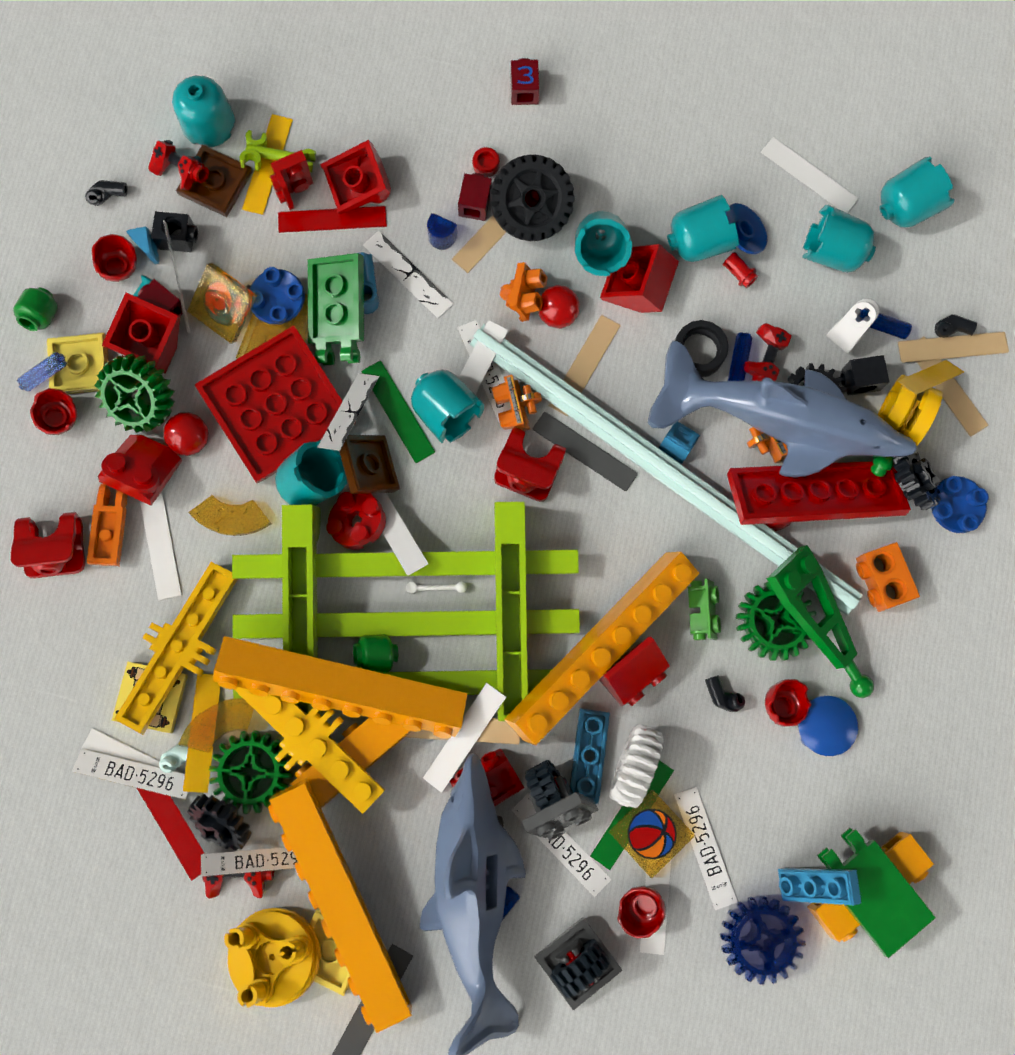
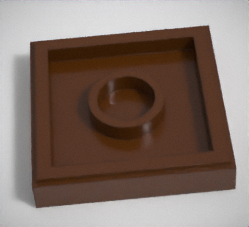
[176,145,253,217]
[339,435,400,494]

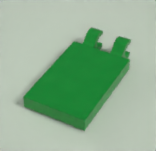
[307,253,364,366]
[817,828,936,958]

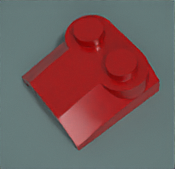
[320,140,391,215]
[97,435,182,506]

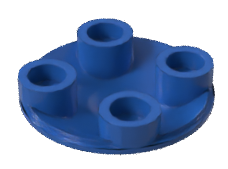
[247,267,305,325]
[931,476,989,533]
[798,696,858,756]

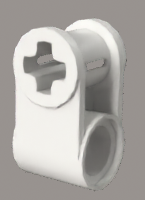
[826,298,879,354]

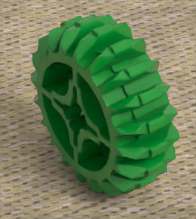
[94,353,175,433]
[735,582,817,661]
[209,730,293,814]

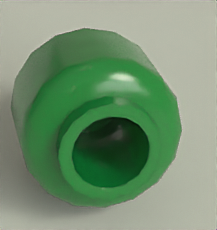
[13,287,58,331]
[353,634,399,673]

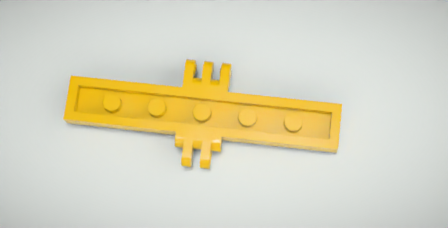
[114,562,238,735]
[234,687,385,814]

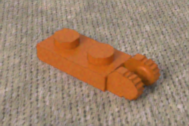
[87,484,128,567]

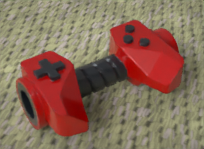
[148,140,209,191]
[744,323,791,382]
[202,870,274,899]

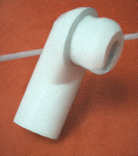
[159,744,188,773]

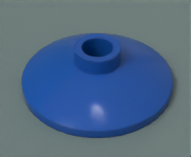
[725,203,767,254]

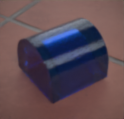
[427,213,458,250]

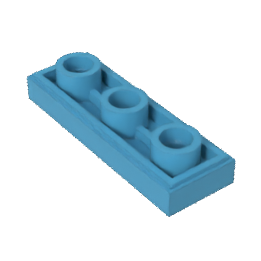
[570,708,610,804]
[778,868,861,905]

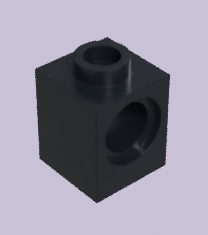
[151,211,198,252]
[840,355,890,396]

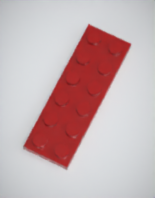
[727,461,911,525]

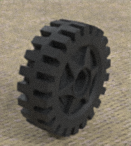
[490,155,575,241]

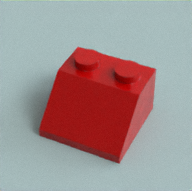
[600,244,679,313]
[102,292,180,374]
[599,636,670,706]

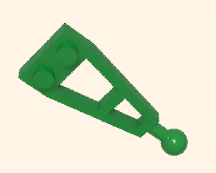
[766,545,874,698]

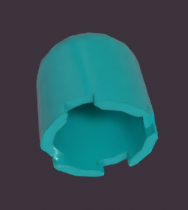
[172,75,236,148]
[879,156,955,228]
[667,195,739,262]
[802,205,876,273]
[575,211,632,276]
[411,369,485,443]
[275,440,347,506]

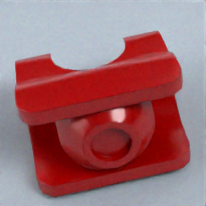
[494,427,566,502]
[11,512,85,578]

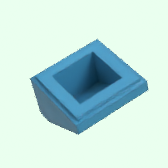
[126,226,160,264]
[659,422,700,464]

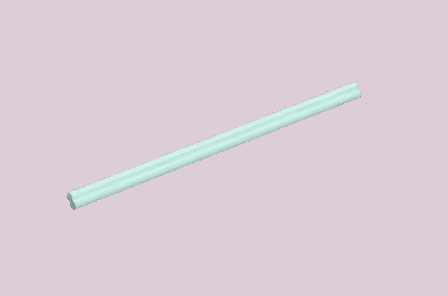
[470,324,863,615]

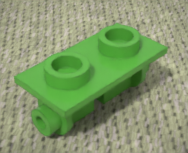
[688,579,721,640]

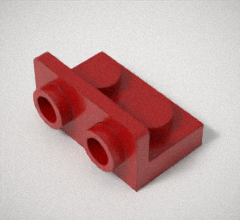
[269,150,313,210]
[450,749,525,807]

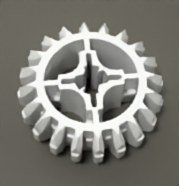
[610,724,664,808]

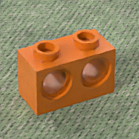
[856,542,920,612]

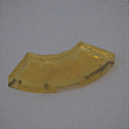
[188,495,272,536]
[179,698,254,753]

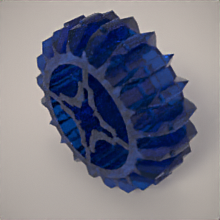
[720,896,806,985]

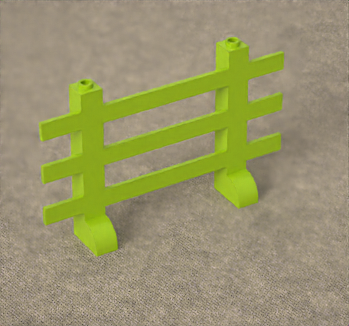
[232,501,580,721]

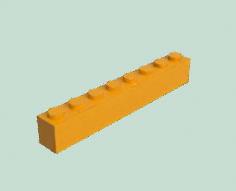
[504,551,700,746]
[213,636,468,738]
[268,778,412,1033]

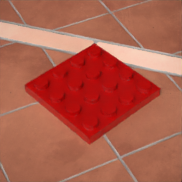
[194,325,356,484]

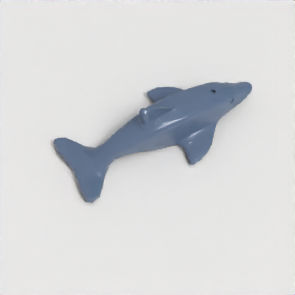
[647,341,917,477]
[420,753,526,1055]

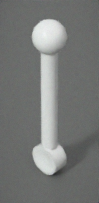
[406,581,467,594]

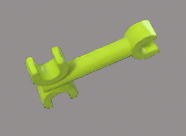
[240,130,316,173]

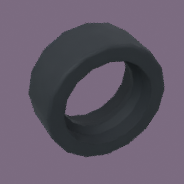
[674,320,729,377]

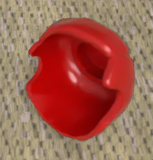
[92,234,137,282]
[538,285,580,329]
[30,388,77,435]
[163,412,209,456]
[765,679,811,727]
[617,886,666,939]

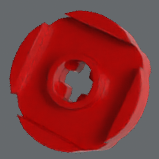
[326,492,386,550]

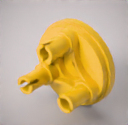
[224,907,320,1008]

